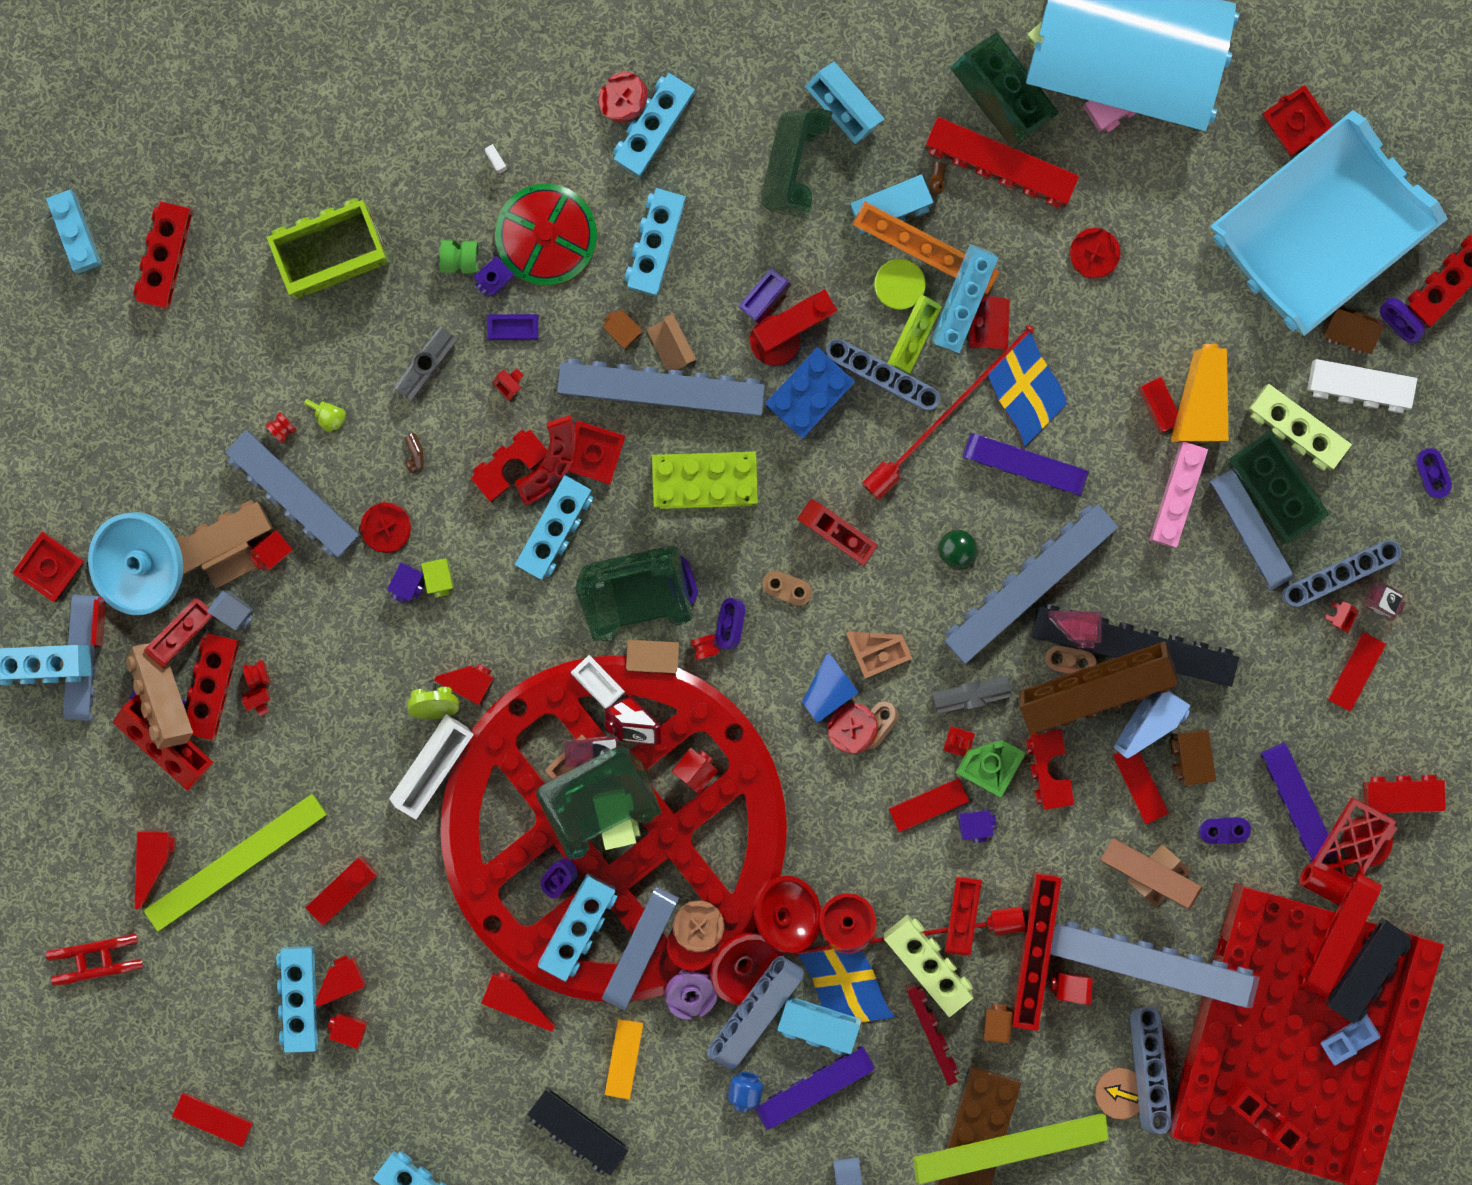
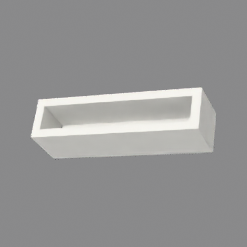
[1307,359,1417,413]
[389,714,474,819]

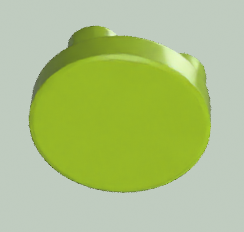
[874,258,926,311]
[407,687,459,720]

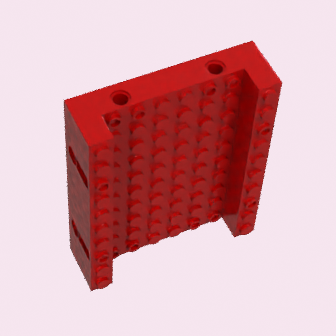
[1167,883,1444,1185]

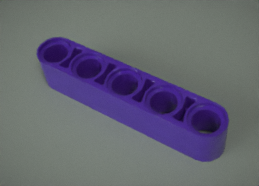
[962,433,1089,496]
[1260,742,1337,863]
[754,1045,875,1130]

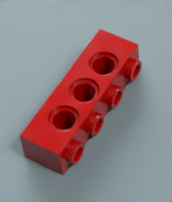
[133,201,193,310]
[1406,234,1472,329]
[186,633,240,740]
[112,694,214,791]

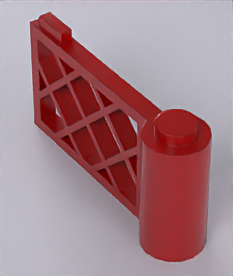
[1299,797,1397,906]

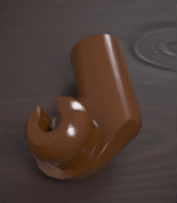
[926,162,946,195]
[404,433,424,473]

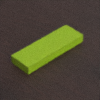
[887,295,942,375]

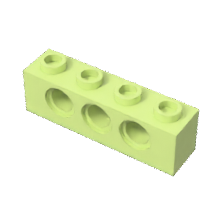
[1248,384,1352,471]
[884,914,973,1017]

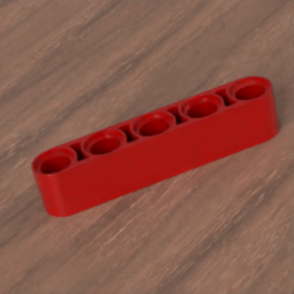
[1302,873,1382,998]

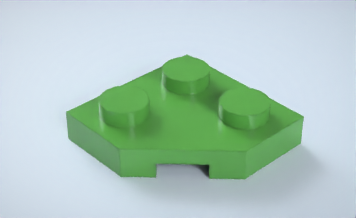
[955,740,1026,798]

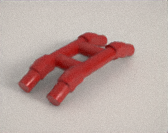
[46,933,143,986]

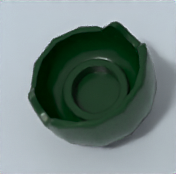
[938,530,979,570]

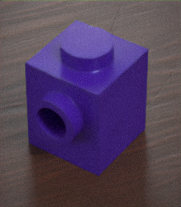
[474,256,515,297]
[387,562,425,604]
[958,809,997,843]

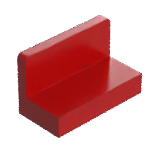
[969,296,1010,350]
[1138,376,1178,434]

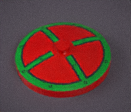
[495,184,597,286]

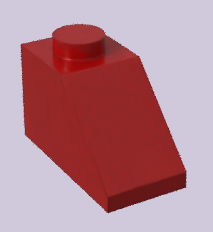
[433,663,495,705]
[315,955,367,1007]
[1051,972,1093,1005]

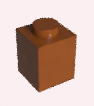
[603,309,643,350]
[982,1003,1013,1043]

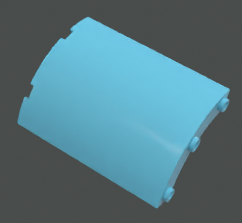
[1026,0,1239,131]
[1210,110,1448,336]

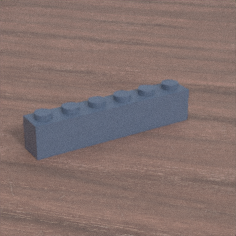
[225,430,361,558]

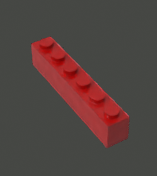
[924,116,1079,209]
[1011,872,1062,1031]

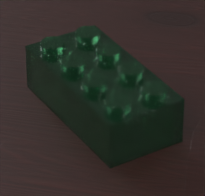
[950,32,1059,149]
[1224,430,1330,545]

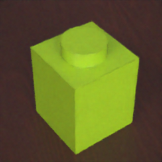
[421,558,455,598]

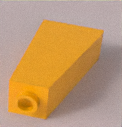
[1171,344,1229,443]

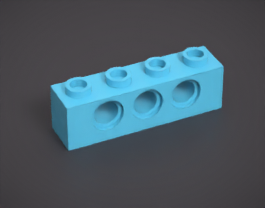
[612,73,695,178]
[624,188,686,297]
[931,244,998,353]
[515,475,594,580]
[0,645,91,685]
[538,873,617,982]
[277,946,318,1053]
[373,1151,446,1185]

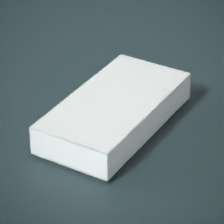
[571,655,625,709]

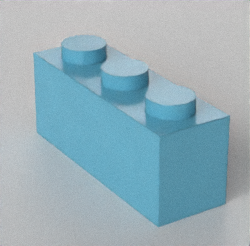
[805,62,884,144]
[850,174,933,236]
[46,190,102,274]
[777,996,861,1055]

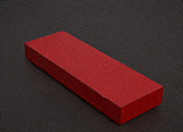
[144,597,214,668]
[1327,632,1386,712]
[1112,752,1169,824]
[888,778,969,832]
[945,876,982,957]
[172,1092,253,1147]

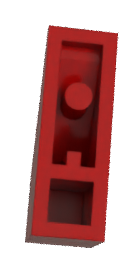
[753,289,837,352]
[796,499,878,566]
[134,830,176,909]
[305,855,379,926]
[481,971,556,1032]

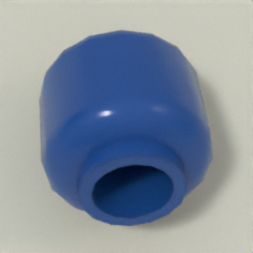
[728,1072,764,1112]

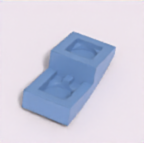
[1321,1014,1380,1066]

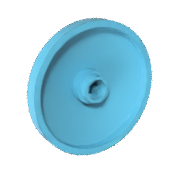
[88,512,183,615]

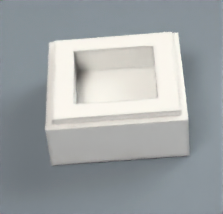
[485,144,507,174]

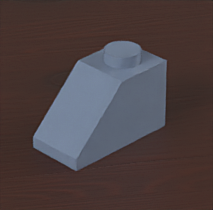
[207,591,254,630]

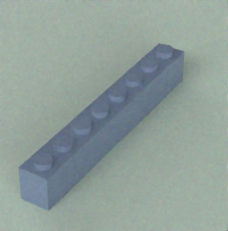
[557,358,765,417]
[944,504,1118,664]
[1050,920,1260,1008]

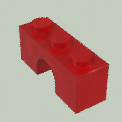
[471,429,548,503]
[1025,728,1075,810]
[1227,1083,1309,1157]

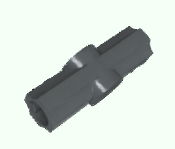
[394,326,458,401]
[932,676,1012,714]

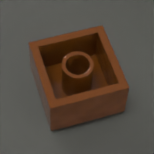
[1168,729,1216,786]

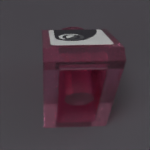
[1362,582,1405,618]
[1047,611,1102,648]
[564,737,619,767]

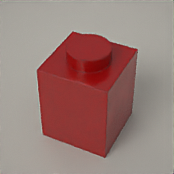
[248,530,292,571]
[671,748,718,794]
[327,1012,368,1049]

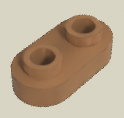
[762,571,812,605]
[1045,646,1096,674]
[868,701,899,749]

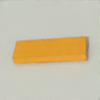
[605,1018,643,1100]

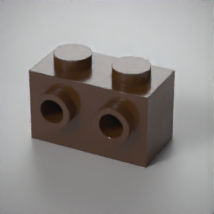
[1321,305,1384,355]

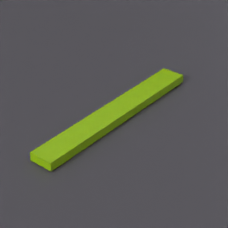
[143,794,327,931]
[913,1113,1109,1184]

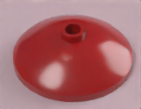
[754,875,822,953]
[710,933,783,1005]

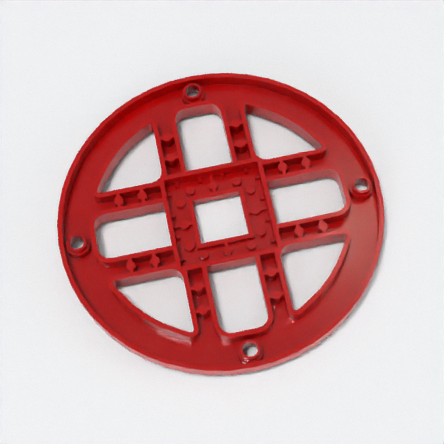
[441,655,787,1002]

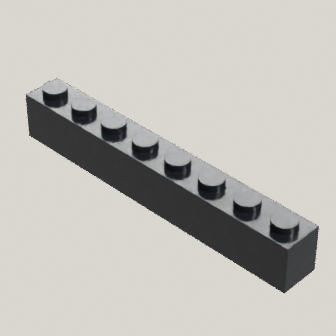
[1031,603,1239,687]

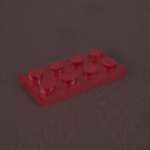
[904,982,960,1086]

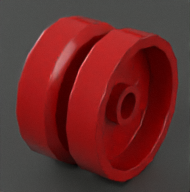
[819,893,877,955]

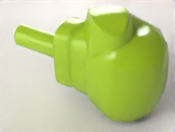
[304,399,346,432]

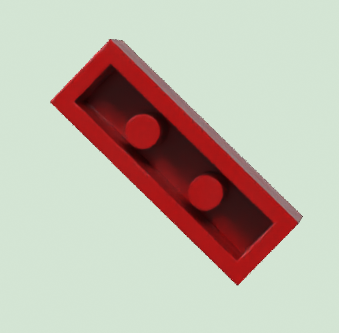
[1363,775,1446,814]

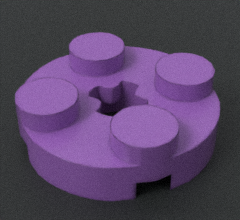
[664,969,717,1019]

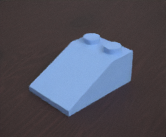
[1114,691,1190,758]

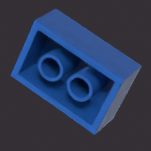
[765,347,855,440]

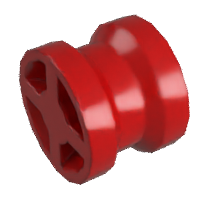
[265,412,297,444]
[690,634,720,661]
[243,659,271,690]

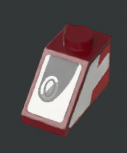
[604,695,661,745]

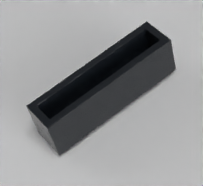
[1324,918,1412,1024]
[527,1087,629,1176]

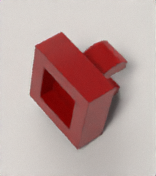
[492,368,524,402]
[1325,601,1359,634]
[242,684,270,717]
[943,726,975,757]

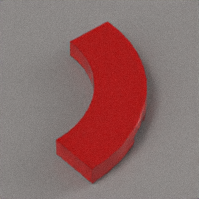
[516,415,576,506]

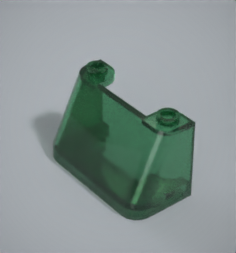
[761,108,833,220]
[575,546,693,642]
[536,746,662,860]

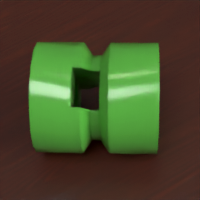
[440,239,479,274]

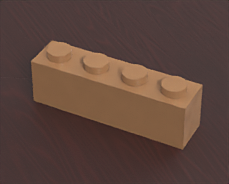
[176,500,274,576]
[126,643,193,749]

